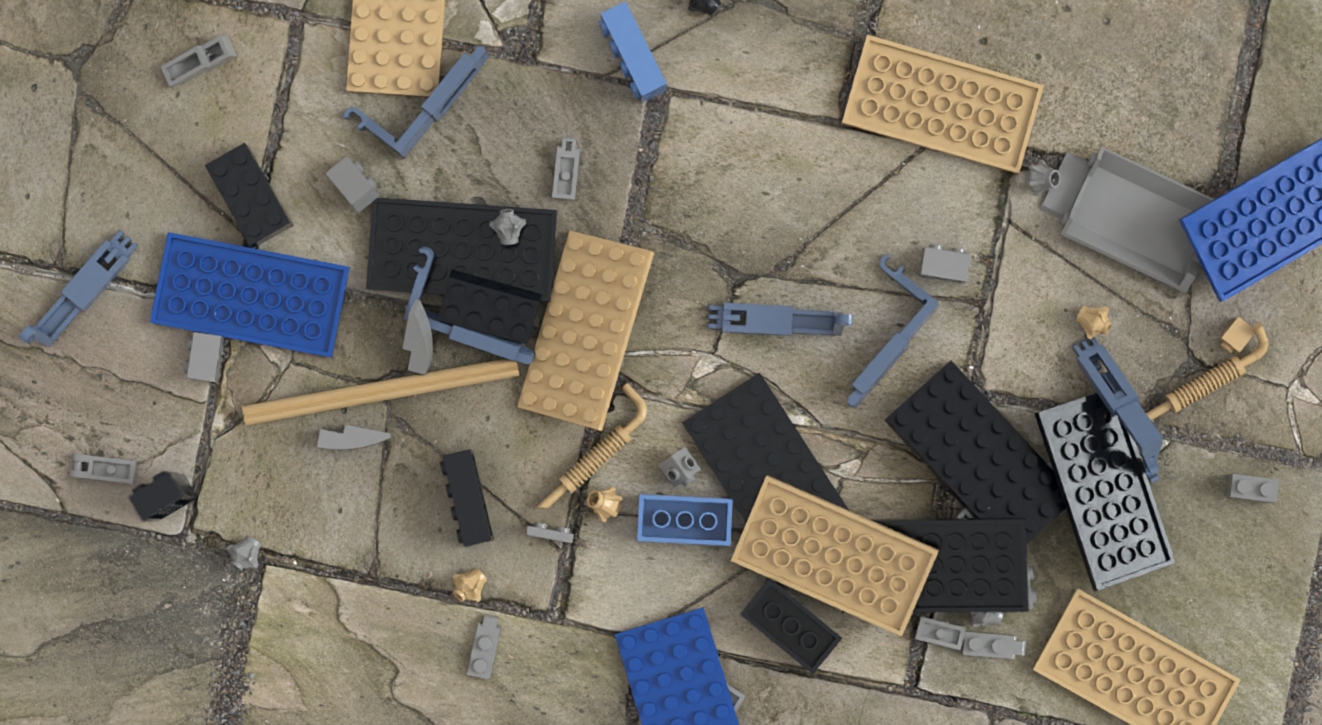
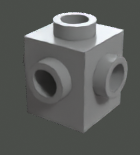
[658,447,701,488]

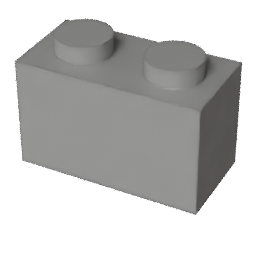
[325,156,380,213]
[919,244,971,284]
[184,332,224,383]
[1225,474,1279,503]

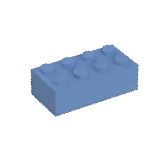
[599,1,667,103]
[637,494,733,546]

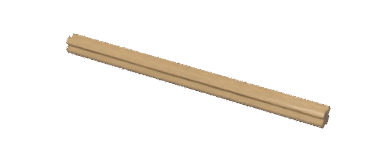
[242,358,520,425]

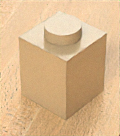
[1217,316,1255,354]

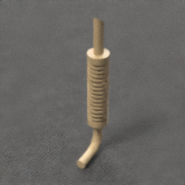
[1146,322,1269,420]
[535,383,647,509]

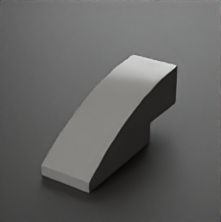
[160,35,237,87]
[402,299,433,375]
[317,425,393,450]

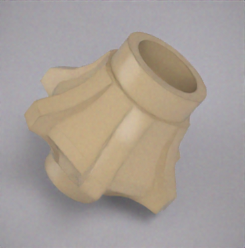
[1076,306,1112,340]
[587,487,622,523]
[452,568,487,603]

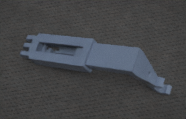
[343,46,489,158]
[18,230,138,347]
[403,246,535,364]
[848,254,939,409]
[706,303,853,336]
[1072,337,1162,483]

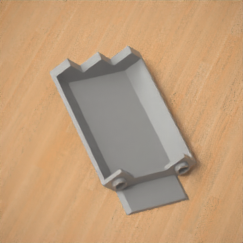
[1040,146,1214,293]

